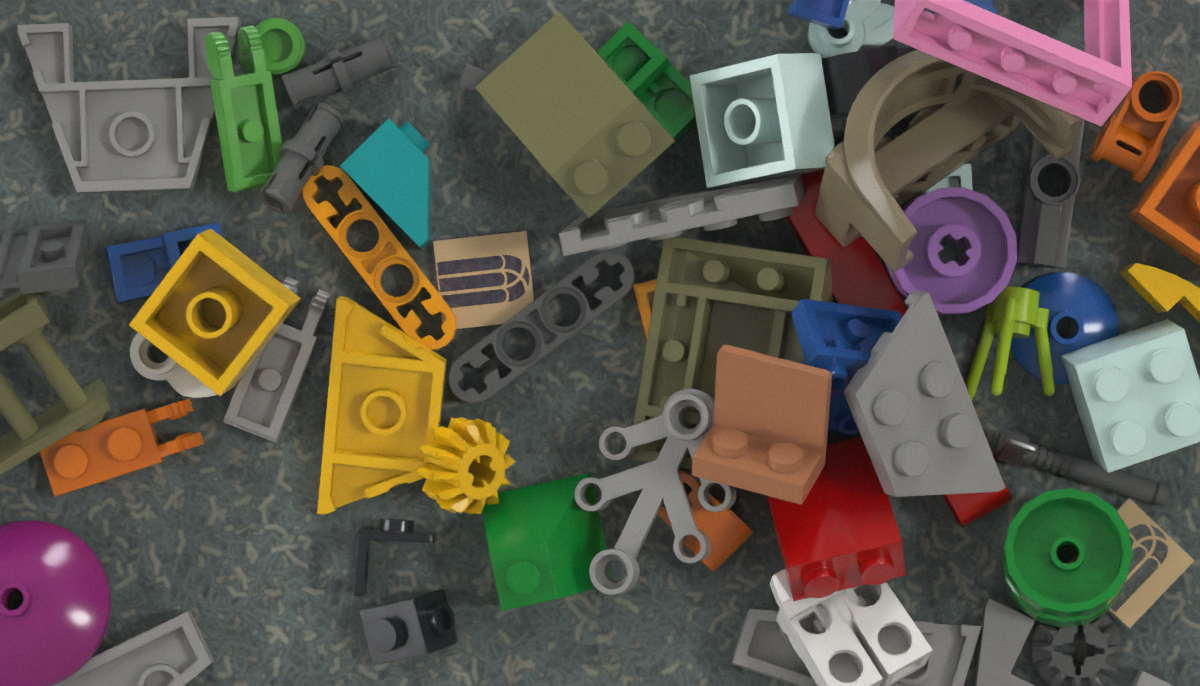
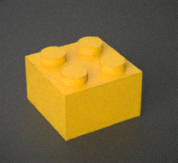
[129,229,301,396]

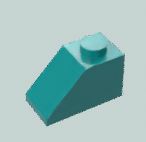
[340,118,432,249]

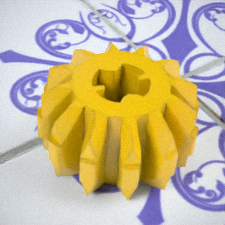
[416,417,516,514]

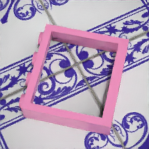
[893,0,1132,127]

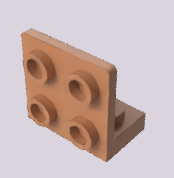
[692,345,832,505]

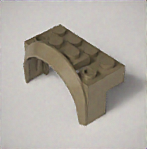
[815,50,1083,273]

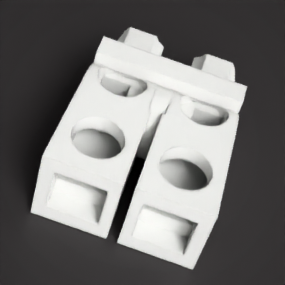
[769,569,933,686]

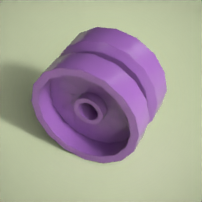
[884,187,1017,315]

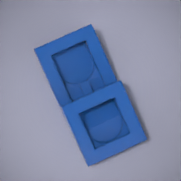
[105,222,222,304]

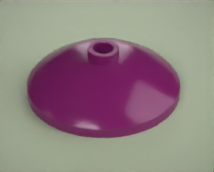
[0,520,111,686]

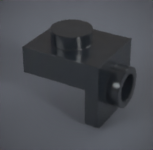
[359,589,457,666]

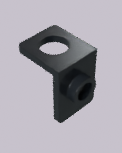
[354,519,438,596]

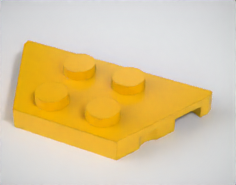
[317,296,447,514]

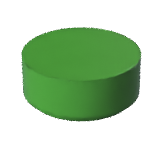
[256,18,306,76]

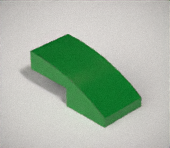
[597,21,697,147]

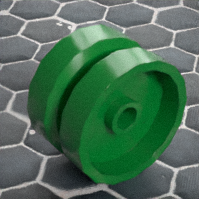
[1002,488,1133,628]

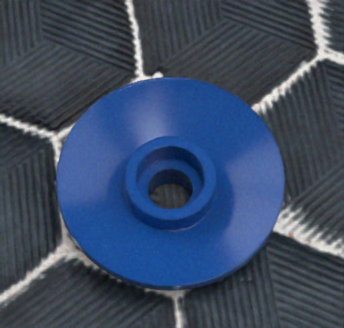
[1010,272,1119,384]

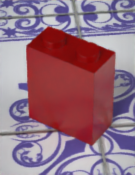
[765,437,906,601]

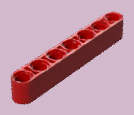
[786,169,1012,528]

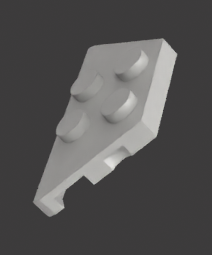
[843,290,1006,497]

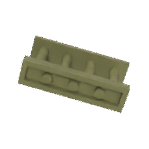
[0,290,111,475]

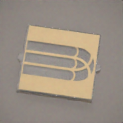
[1064,496,1197,631]

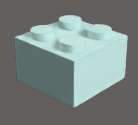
[690,53,835,188]
[1061,319,1200,473]

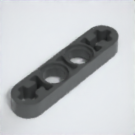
[448,251,634,403]

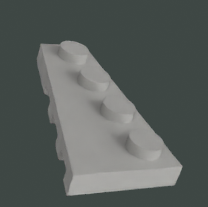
[559,173,806,256]
[731,609,982,686]
[53,610,214,686]

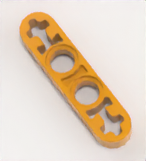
[302,165,457,350]

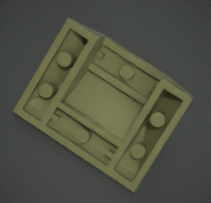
[628,237,834,470]

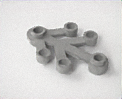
[574,389,736,595]

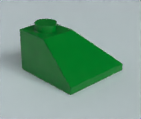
[482,473,613,611]

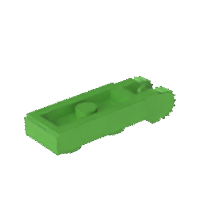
[204,25,282,192]

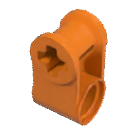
[1089,71,1182,184]
[658,469,754,573]

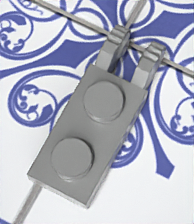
[223,277,331,443]

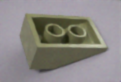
[475,11,675,218]

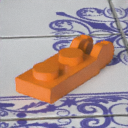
[40,398,204,497]

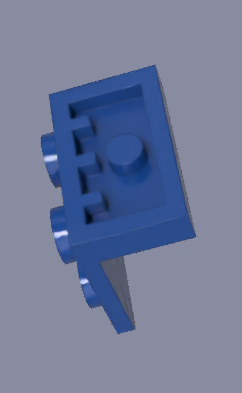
[791,299,902,434]

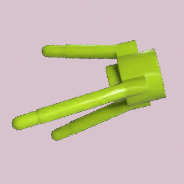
[965,286,1055,401]

